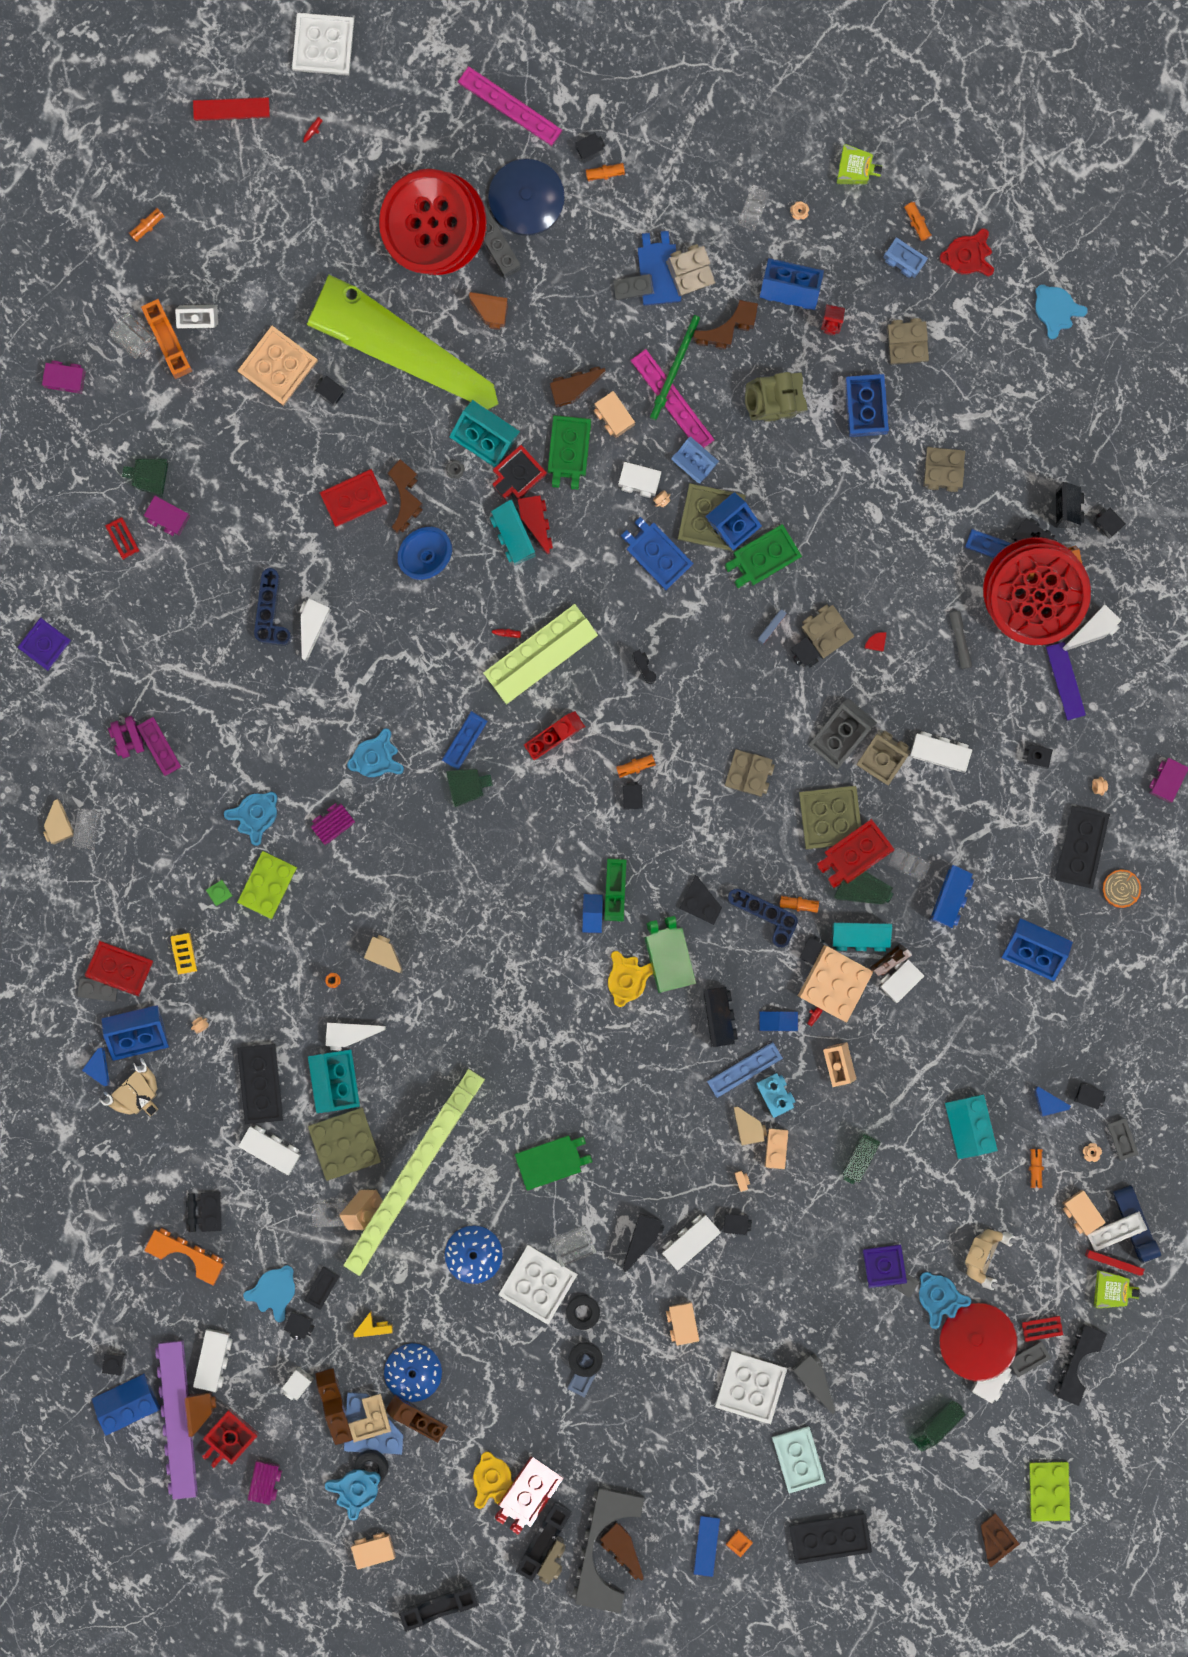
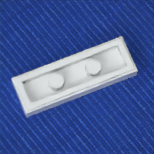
[1087,1212,1147,1252]

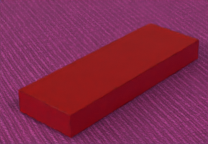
[1085,1249,1145,1276]

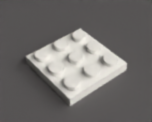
[292,13,354,75]
[498,1245,578,1324]
[715,1351,787,1424]

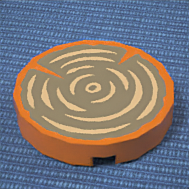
[1102,870,1141,908]

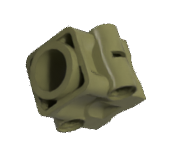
[745,372,808,422]

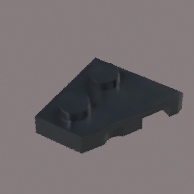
[679,875,722,925]

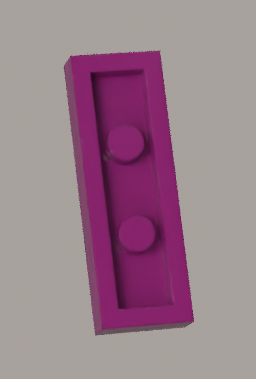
[137,717,182,776]

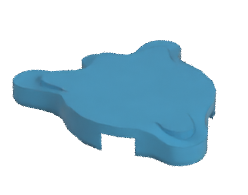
[1035,285,1088,340]
[347,728,404,778]
[224,792,278,846]
[243,1265,296,1322]
[919,1272,971,1329]
[325,1469,381,1521]

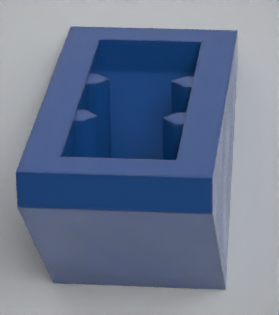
[582,894,603,933]
[759,1012,798,1031]
[82,1047,110,1086]
[1034,1086,1071,1116]

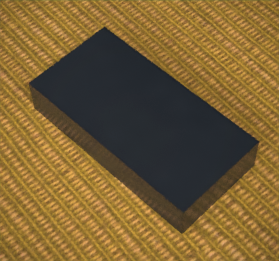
[304,1266,340,1310]

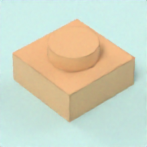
[734,1170,750,1192]

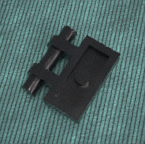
[632,649,656,684]
[186,1192,222,1232]

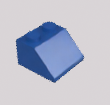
[705,492,762,550]

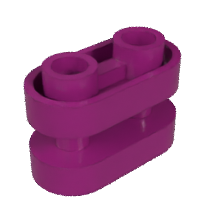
[108,715,145,759]

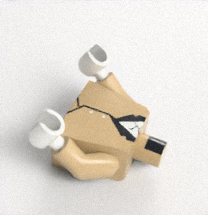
[99,1058,158,1117]
[965,1229,1015,1290]

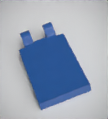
[638,231,681,306]
[621,517,693,591]

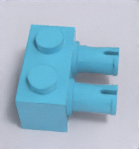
[756,1073,795,1118]

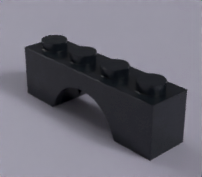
[1054,1324,1107,1406]
[515,1501,572,1581]
[399,1584,479,1632]

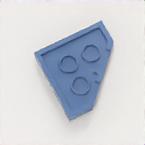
[344,1392,403,1455]

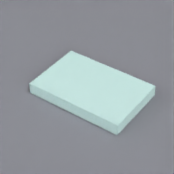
[772,1426,826,1494]

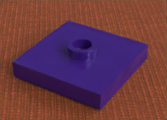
[17,617,71,671]
[863,1244,907,1288]

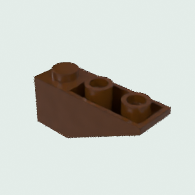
[550,366,606,408]
[386,1395,448,1443]
[600,1521,644,1581]

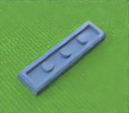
[707,1042,783,1098]

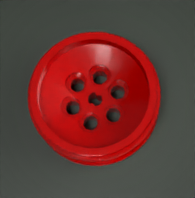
[379,169,487,275]
[983,537,1091,645]

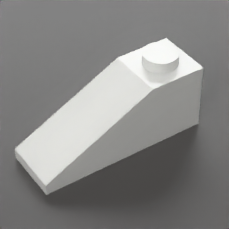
[300,599,331,662]
[1063,605,1121,651]
[326,1023,386,1051]

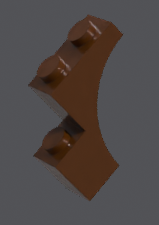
[693,300,758,350]
[387,459,423,534]
[315,1368,353,1445]

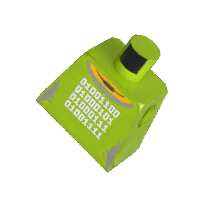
[836,144,882,184]
[1094,1270,1140,1308]

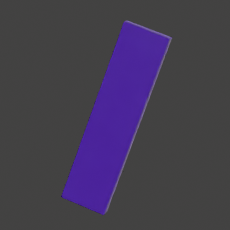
[1046,642,1086,721]

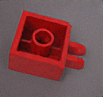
[202,1408,259,1468]

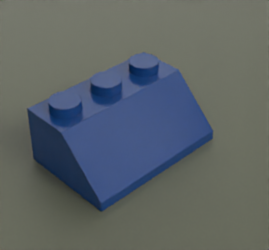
[759,258,824,310]
[929,865,974,928]
[1002,918,1073,981]
[102,1005,169,1061]
[92,1373,161,1436]

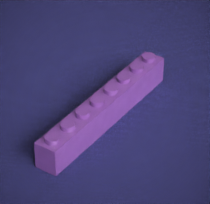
[156,1340,198,1499]

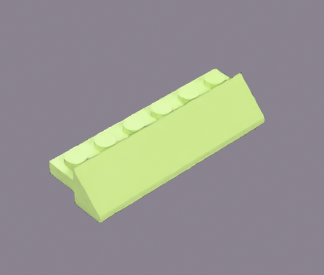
[483,604,598,705]

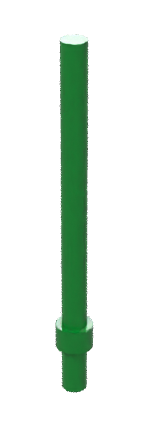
[650,315,700,420]

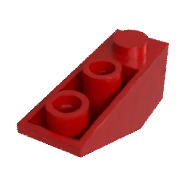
[821,304,845,335]
[518,495,553,554]
[524,711,585,761]

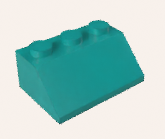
[449,400,520,467]
[490,499,536,566]
[831,923,892,952]
[308,1050,360,1114]
[945,1094,998,1159]

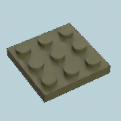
[678,483,745,552]
[799,786,861,850]
[308,1107,381,1181]

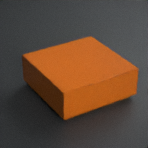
[726,1529,753,1557]

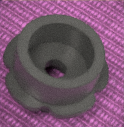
[446,460,465,479]

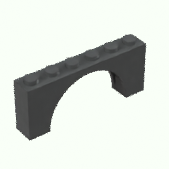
[572,1487,644,1614]

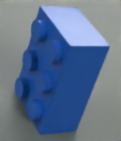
[845,374,889,437]

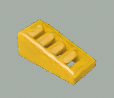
[170,933,197,975]

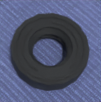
[566,1295,600,1330]
[568,1342,603,1377]
[354,1450,389,1483]

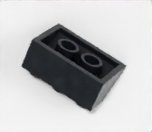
[703,987,738,1047]

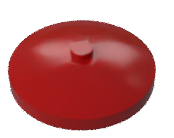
[940,1303,1018,1381]

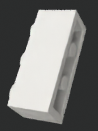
[909,731,972,773]
[238,1125,301,1175]
[662,1214,721,1271]
[193,1329,233,1392]

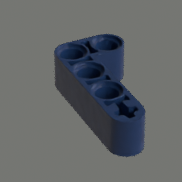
[254,568,292,646]
[728,889,798,948]
[1113,1185,1161,1263]

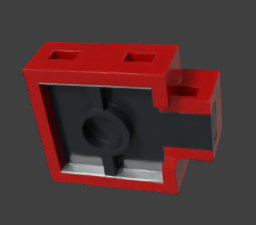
[492,445,547,500]

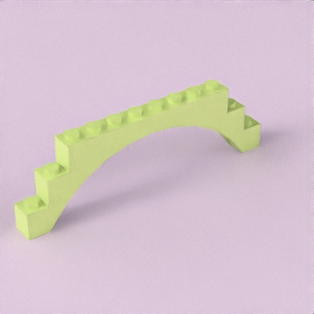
[343,1069,485,1276]

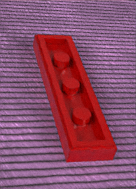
[193,97,270,121]

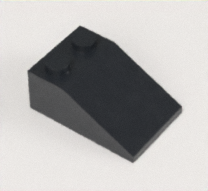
[1056,482,1085,528]
[622,1213,664,1272]

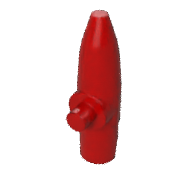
[303,117,323,143]
[492,629,521,638]
[807,1007,823,1027]

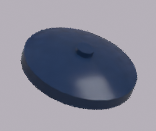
[489,159,565,236]

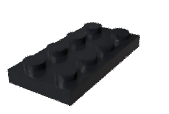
[1055,805,1110,889]
[237,1044,284,1124]
[789,1513,872,1565]

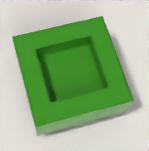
[206,880,233,906]

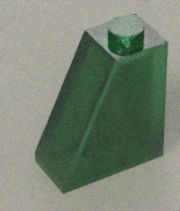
[833,871,894,905]
[841,1133,881,1185]
[909,1400,966,1452]

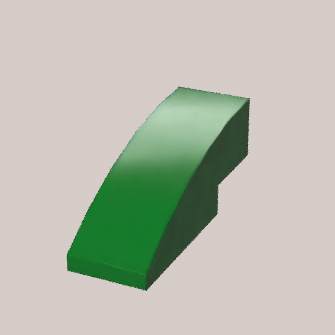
[604,859,626,921]

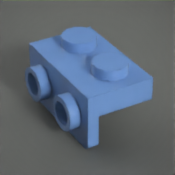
[883,237,928,278]
[671,436,719,483]

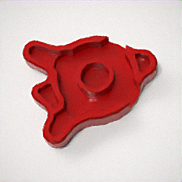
[940,229,994,277]

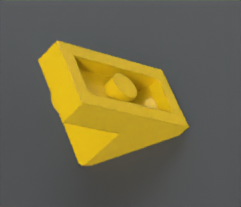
[354,1311,393,1337]

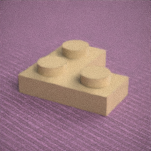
[349,1393,392,1442]

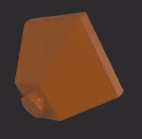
[469,292,508,330]
[185,1392,217,1437]

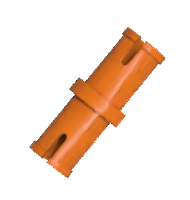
[586,163,625,182]
[904,202,932,241]
[129,208,165,242]
[616,754,656,778]
[779,896,819,913]
[325,973,341,988]
[1029,1149,1044,1188]

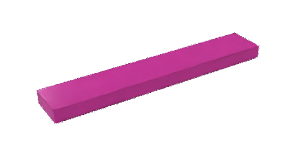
[458,66,562,147]
[631,349,714,448]

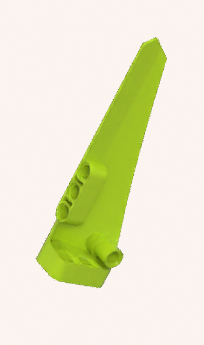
[306,275,498,410]

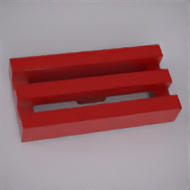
[105,517,140,560]
[1021,1316,1063,1342]

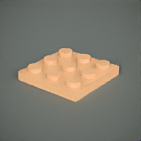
[238,326,318,406]
[798,945,873,1023]

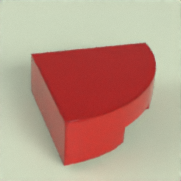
[864,632,887,652]

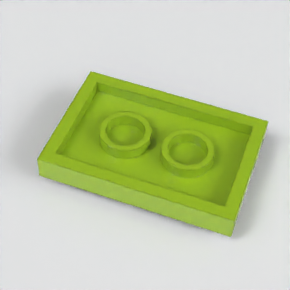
[237,851,297,919]
[1029,1461,1070,1522]

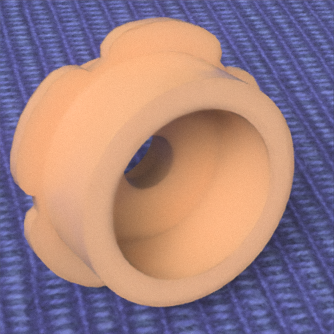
[790,201,809,220]
[653,490,671,508]
[1092,777,1108,796]
[191,1017,209,1034]
[1083,1143,1102,1162]

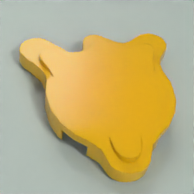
[608,951,653,1007]
[473,1451,513,1509]

